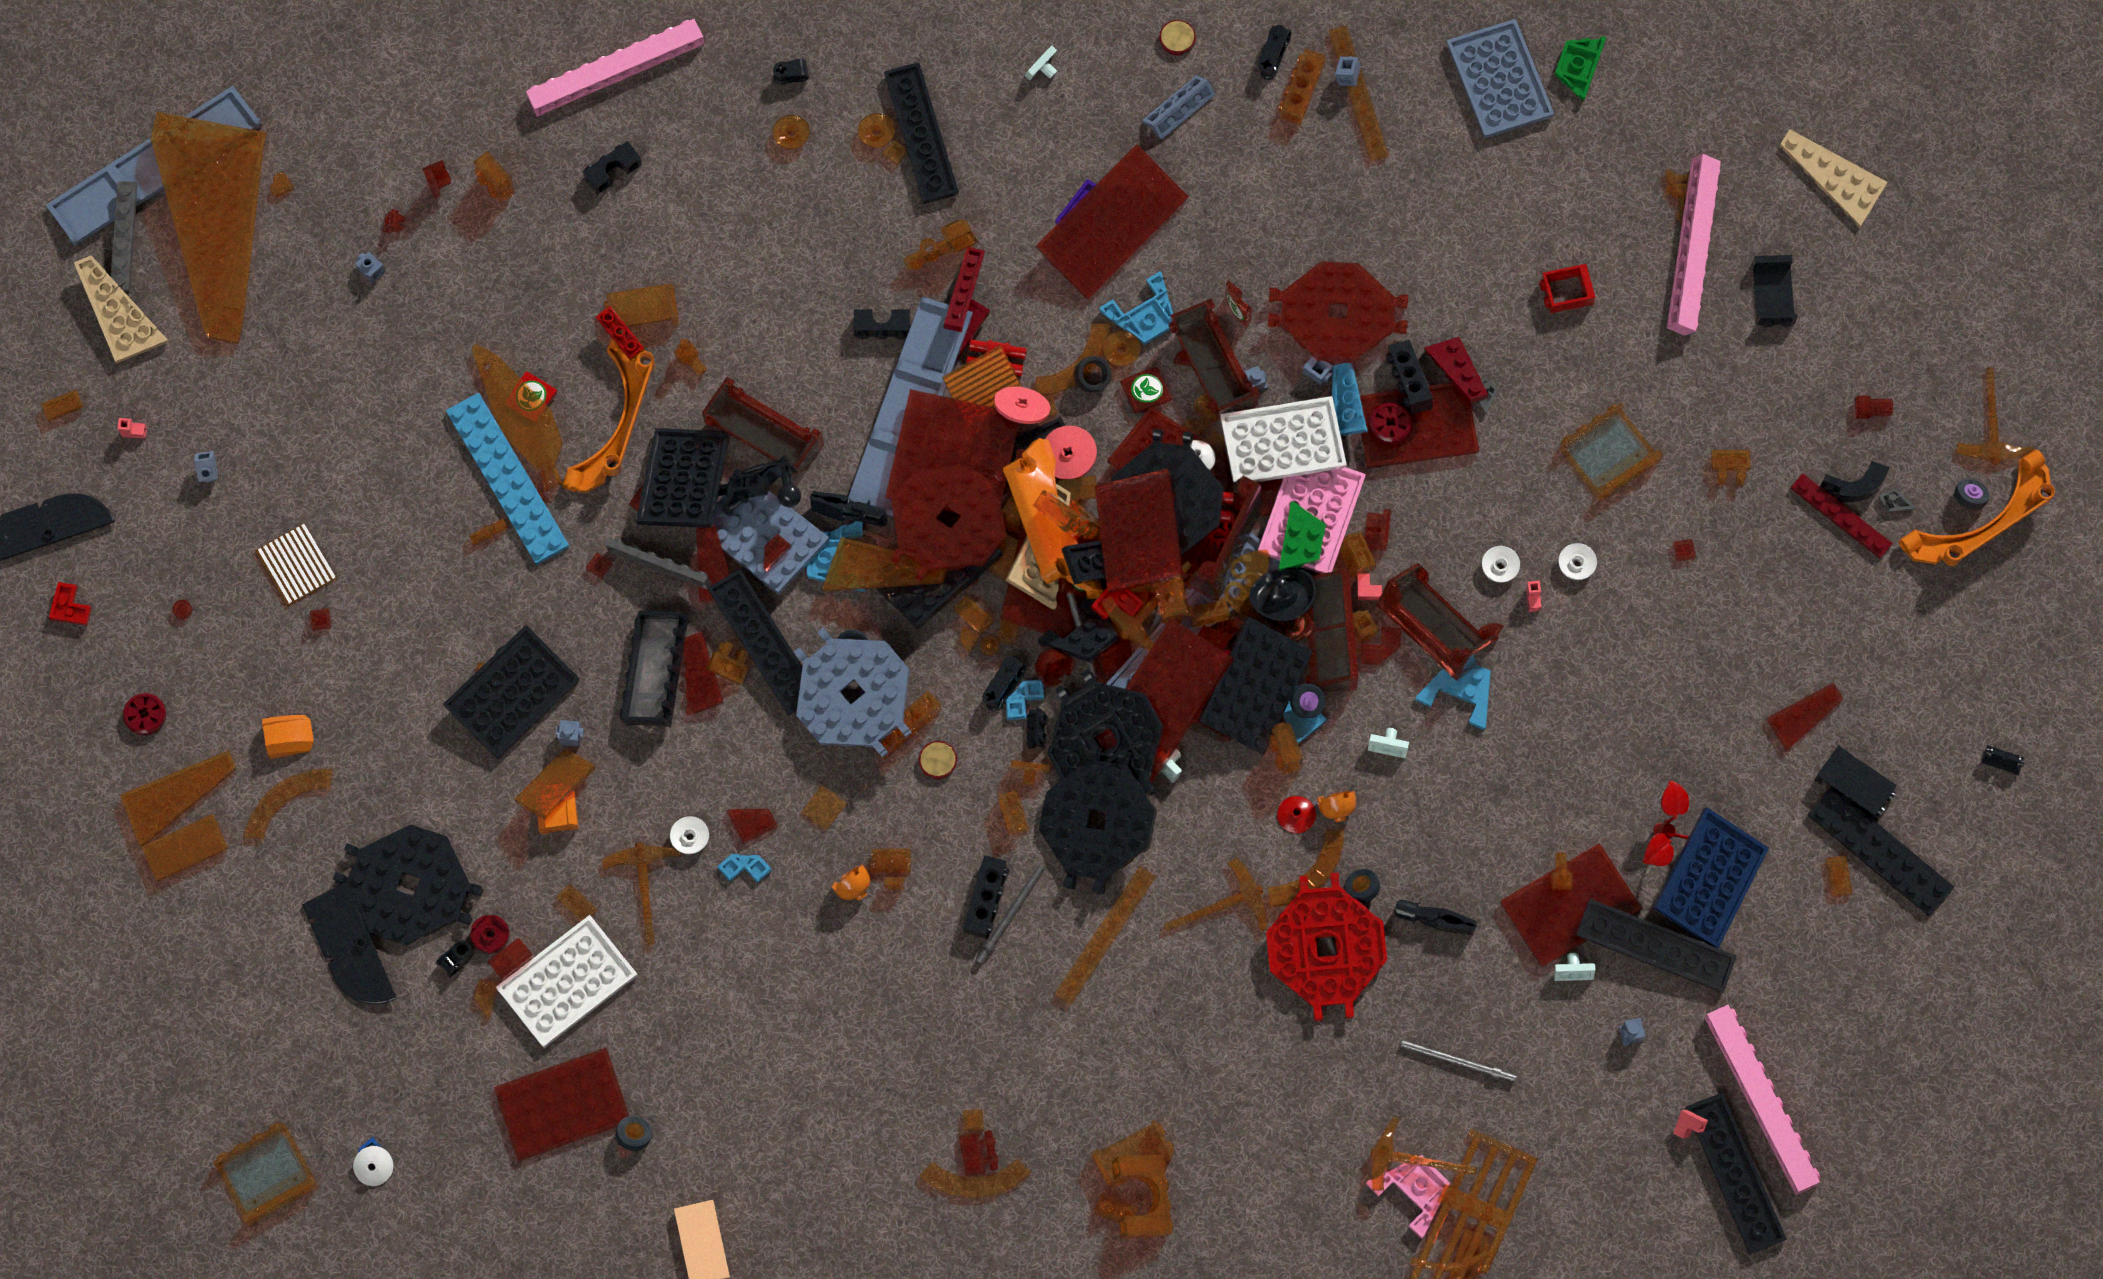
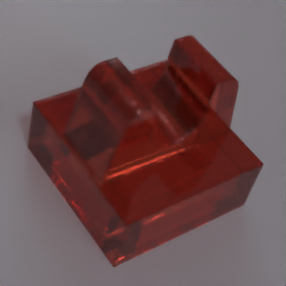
[383,209,405,233]
[310,608,332,631]

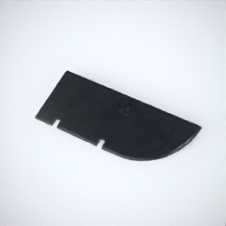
[0,493,115,561]
[302,882,397,1004]

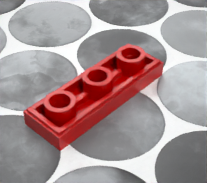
[596,306,645,361]

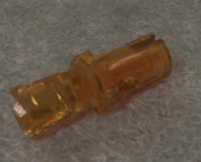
[469,518,508,546]

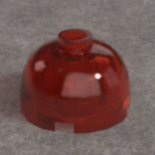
[1035,649,1074,687]

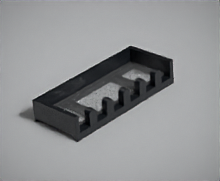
[619,611,688,728]

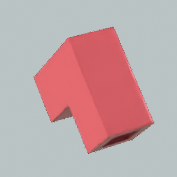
[118,418,147,439]
[1357,574,1382,600]
[1526,581,1542,612]
[1673,1110,1708,1139]

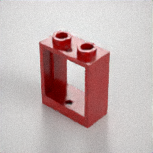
[1539,264,1596,314]

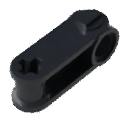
[1258,25,1291,80]
[982,656,1027,712]

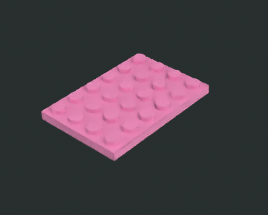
[1258,468,1366,577]

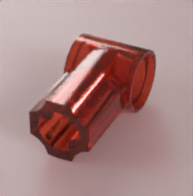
[1854,395,1893,419]

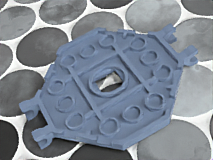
[794,628,912,758]

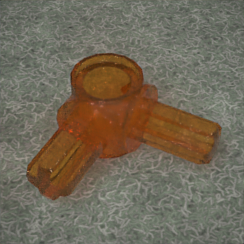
[674,339,707,376]
[1551,852,1573,890]

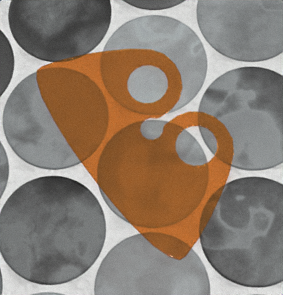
[1224,550,1269,618]

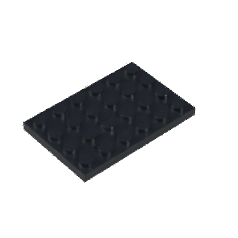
[636,428,730,528]
[869,506,1003,630]
[1197,616,1313,755]
[443,625,580,759]

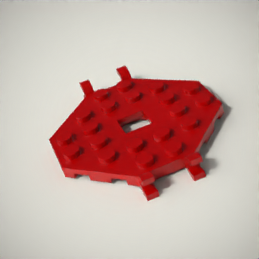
[1266,872,1387,1022]

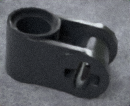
[773,59,809,85]
[436,940,474,978]

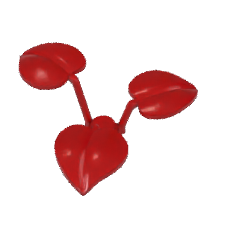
[1643,781,1689,866]

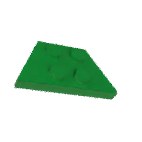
[1555,36,1607,101]
[1278,501,1326,572]

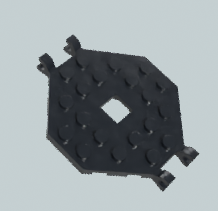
[1107,428,1224,574]
[1047,669,1164,796]
[1039,745,1157,895]
[333,825,484,946]

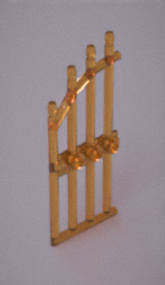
[1410,1129,1538,1279]

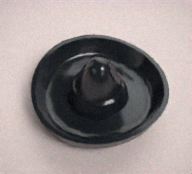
[1249,568,1316,622]

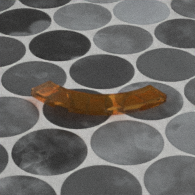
[1036,324,1110,396]
[244,769,333,840]
[1268,830,1344,908]
[919,1159,1032,1198]

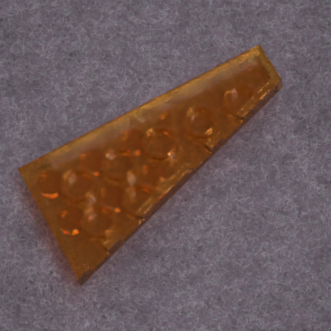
[822,537,949,591]
[120,750,237,848]

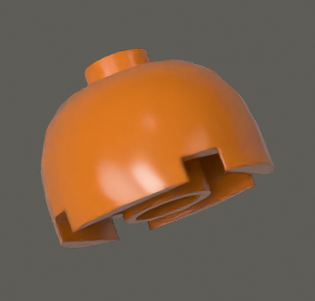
[1317,791,1356,822]
[831,864,870,901]

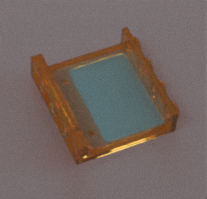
[1559,402,1663,501]
[213,1122,319,1226]

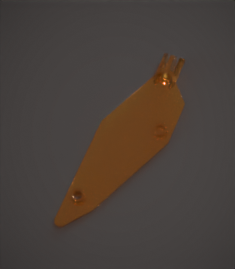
[472,344,563,491]

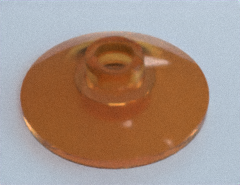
[858,113,895,148]
[773,115,810,149]
[1103,331,1141,366]

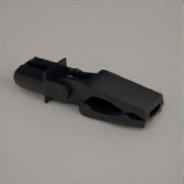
[810,491,888,527]
[1394,900,1477,935]

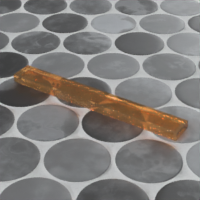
[1328,25,1389,161]
[1055,866,1156,1005]

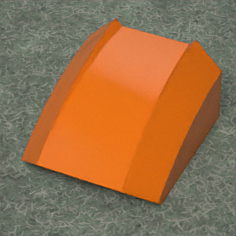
[262,715,314,759]
[536,784,579,834]

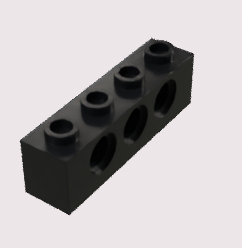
[1386,340,1433,415]
[963,855,1010,939]

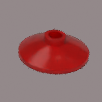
[1277,796,1316,834]

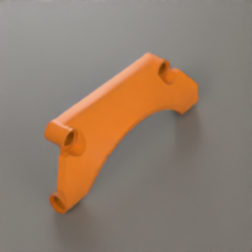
[562,332,655,493]
[1003,438,1104,599]
[1898,449,2055,566]

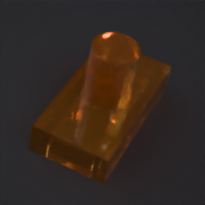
[1010,760,1051,786]

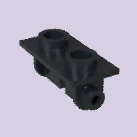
[1026,707,1047,749]
[1981,745,2025,775]

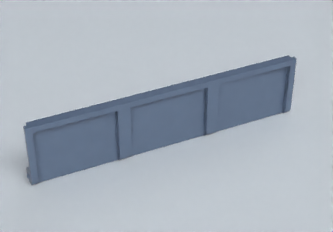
[46,86,262,246]
[848,297,973,519]

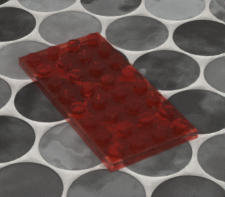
[1035,144,1189,300]
[1095,618,1234,785]

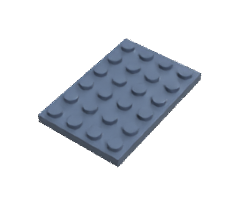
[1446,19,1554,139]
[695,491,830,595]

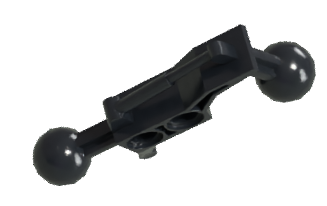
[719,456,802,516]

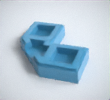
[1006,679,1044,720]
[717,854,772,883]

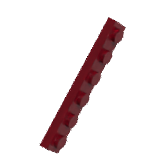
[943,247,985,333]
[1790,473,1893,559]

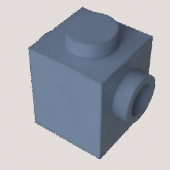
[194,451,218,483]
[556,720,584,747]

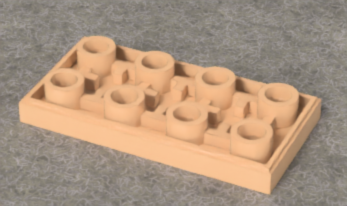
[674,1200,730,1279]

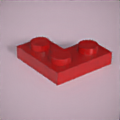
[1090,577,1144,619]
[49,582,92,626]

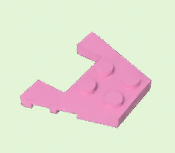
[1366,1155,1450,1239]

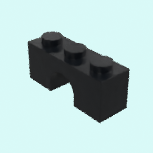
[582,141,642,195]
[853,309,911,339]

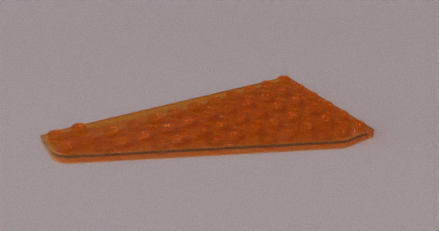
[150,112,267,344]

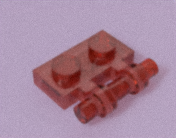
[959,1130,999,1176]

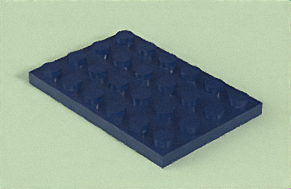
[1653,807,1769,948]

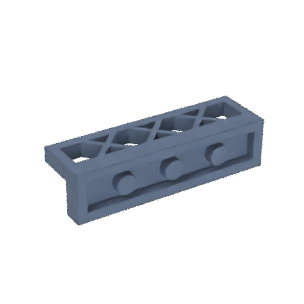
[1142,75,1215,139]

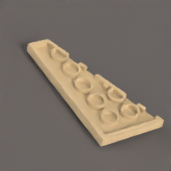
[1780,129,1887,228]
[74,256,169,364]
[1005,484,1071,610]

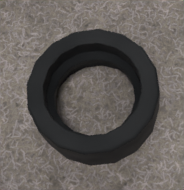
[1074,356,1112,393]

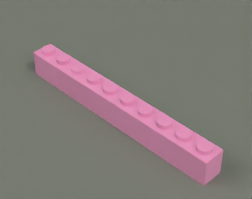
[526,19,704,116]
[1667,154,1721,335]
[1705,1005,1820,1195]

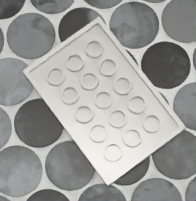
[1220,396,1347,486]
[496,915,638,1048]

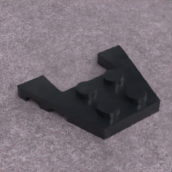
[1037,597,1118,663]

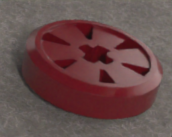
[1370,403,1412,444]
[123,693,167,736]

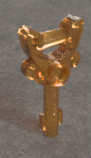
[1665,170,1690,226]

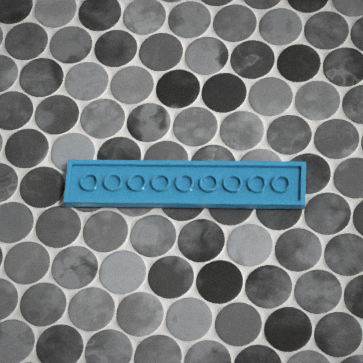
[446,393,570,565]

